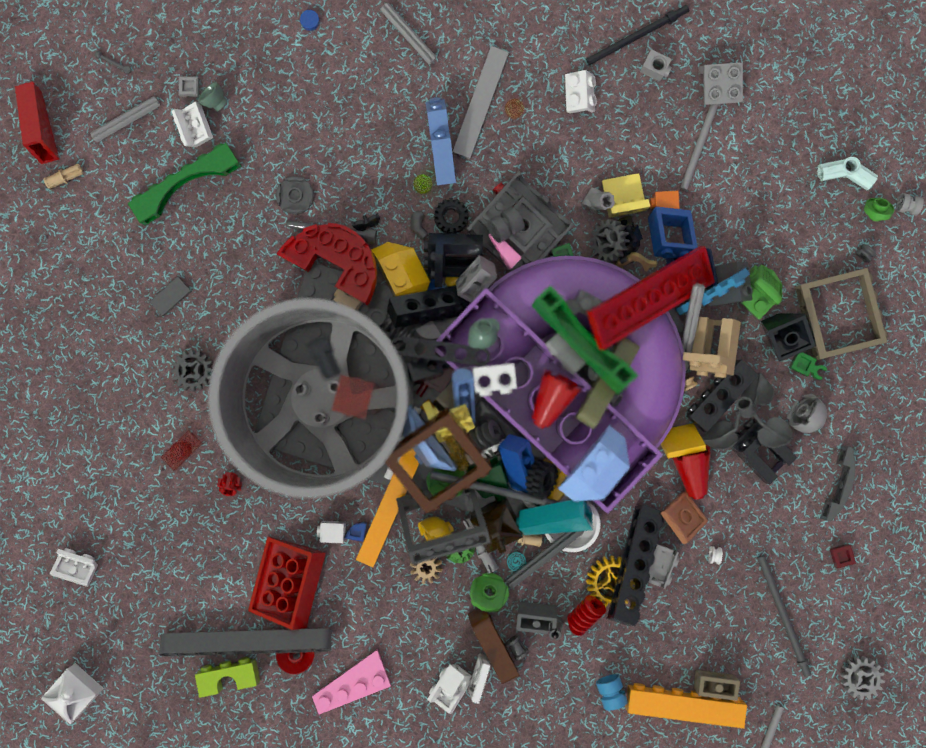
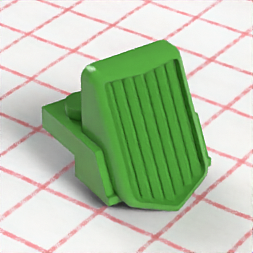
[740,265,782,320]

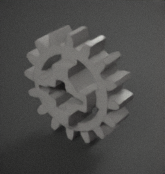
[840,656,885,700]

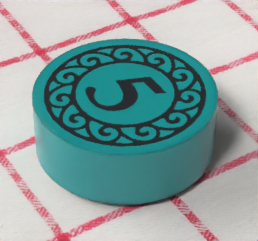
[507,551,526,571]

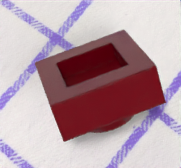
[830,544,856,569]

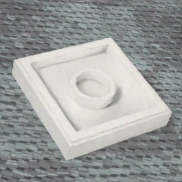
[468,653,490,704]

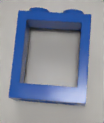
[648,207,698,259]

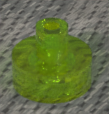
[413,174,432,194]

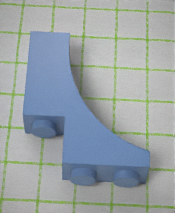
[426,97,456,185]

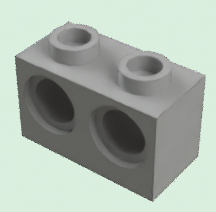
[456,255,497,303]

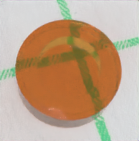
[505,99,524,119]

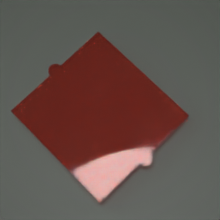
[332,375,374,419]

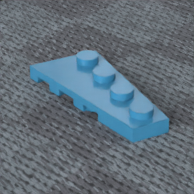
[676,268,750,315]

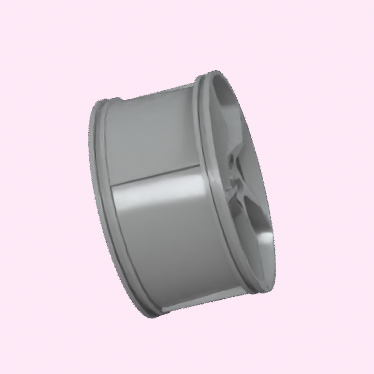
[209,299,413,498]

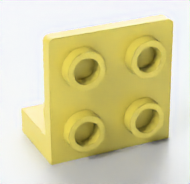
[602,173,650,218]
[422,401,475,443]

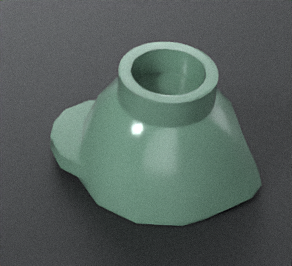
[197,81,227,111]
[468,318,500,349]

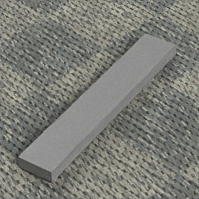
[452,46,509,160]

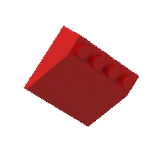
[248,537,326,630]

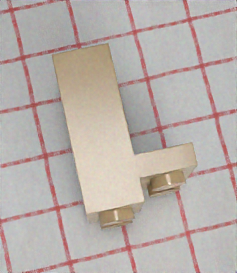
[682,317,741,378]

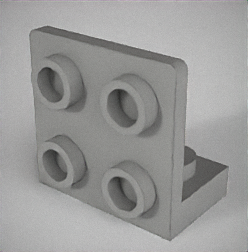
[699,62,743,105]

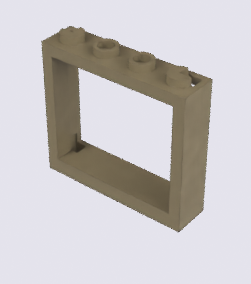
[795,268,888,360]

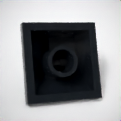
[761,313,816,362]

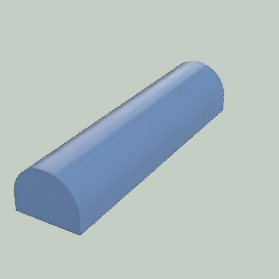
[452,368,475,426]

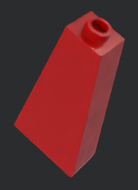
[15,82,59,164]

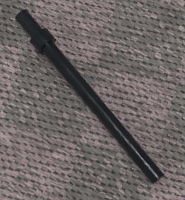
[586,5,690,65]

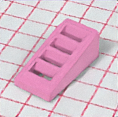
[488,233,521,269]

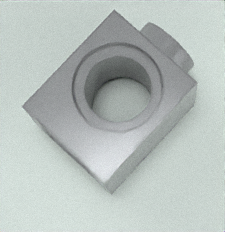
[640,49,672,82]

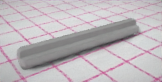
[381,3,436,65]
[90,96,160,142]

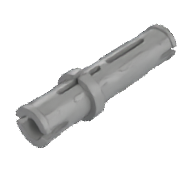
[462,518,499,574]

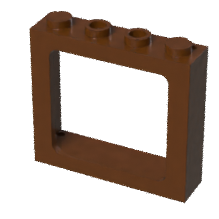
[384,407,492,514]

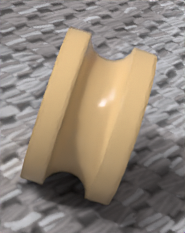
[684,376,698,391]

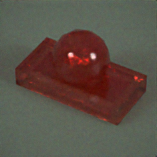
[161,430,203,471]

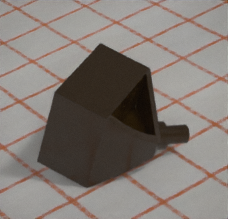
[470,498,523,554]

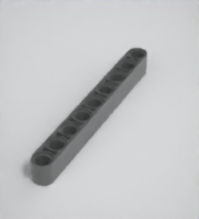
[159,629,332,656]

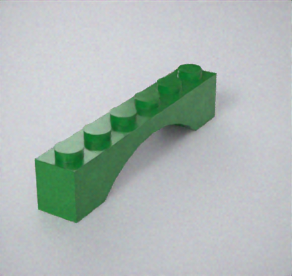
[128,143,242,226]
[531,285,638,395]

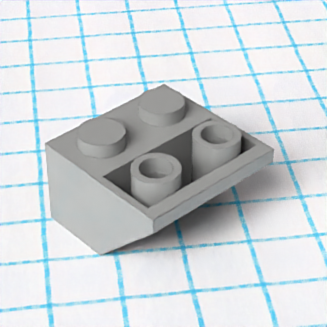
[545,333,587,375]

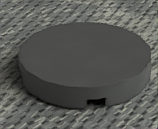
[276,176,314,215]

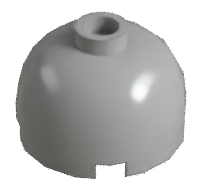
[787,394,827,433]

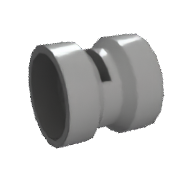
[896,193,924,216]

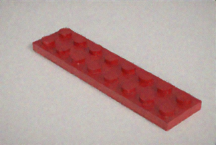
[587,246,715,350]

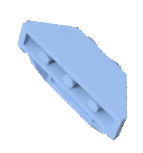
[403,404,457,471]
[558,425,630,501]

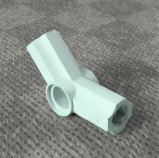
[817,157,878,190]

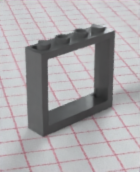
[396,488,490,565]

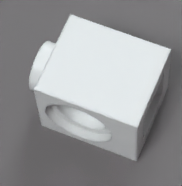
[317,521,346,543]
[438,664,472,697]

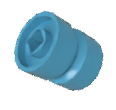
[596,674,628,711]

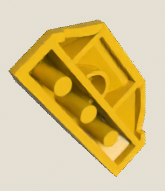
[371,242,430,297]

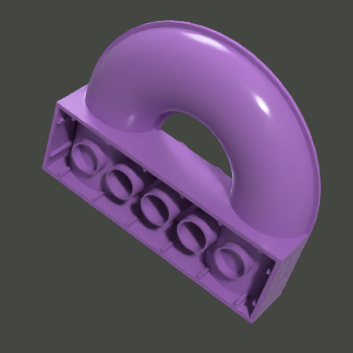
[435,256,686,514]

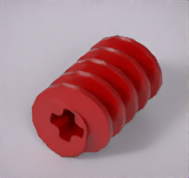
[567,595,607,636]

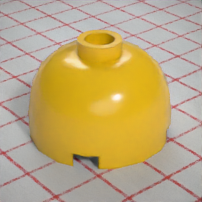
[418,516,454,541]

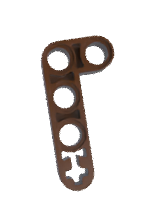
[468,608,520,684]

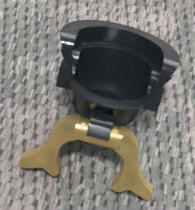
[616,216,658,271]

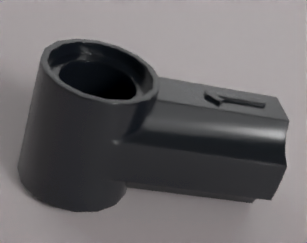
[306,335,342,381]

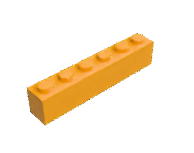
[625,683,747,729]

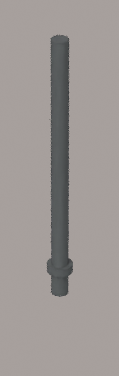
[430,471,558,506]
[757,555,811,677]

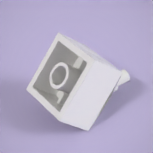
[41,663,104,724]

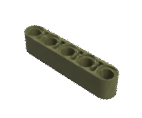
[575,337,640,429]

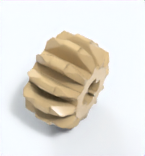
[410,558,443,584]

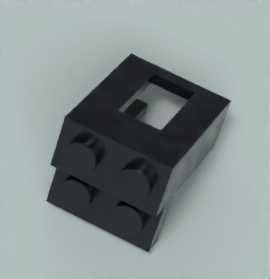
[424,233,483,287]
[731,418,798,484]

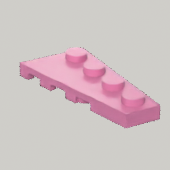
[312,649,391,714]

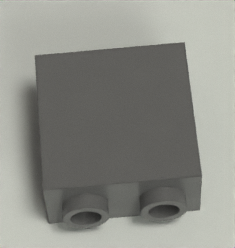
[707,262,753,306]

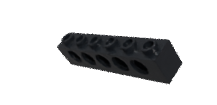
[607,504,664,626]

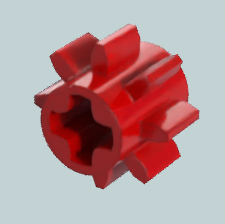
[217,472,242,496]

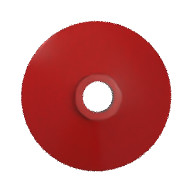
[276,652,315,675]

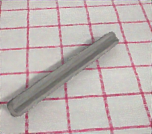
[682,283,705,371]

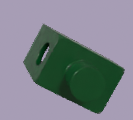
[466,454,509,501]

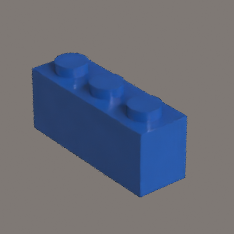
[498,434,535,494]

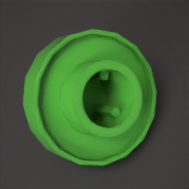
[864,198,895,221]

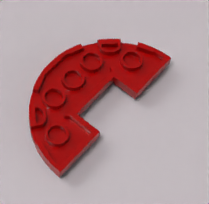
[277,223,377,305]

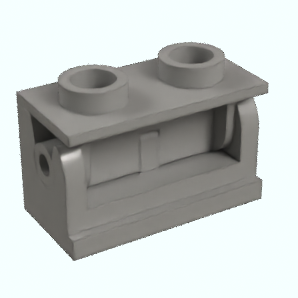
[648,544,679,589]

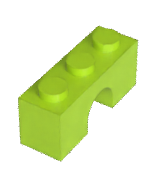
[195,657,260,698]

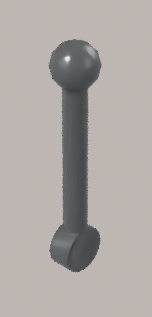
[95,51,131,74]

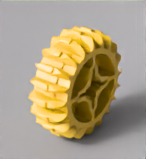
[586,555,635,607]

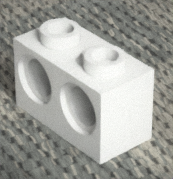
[472,364,517,396]

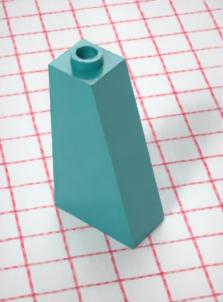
[516,500,593,535]

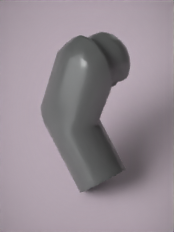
[411,211,428,240]

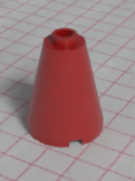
[532,369,582,429]
[672,445,711,500]

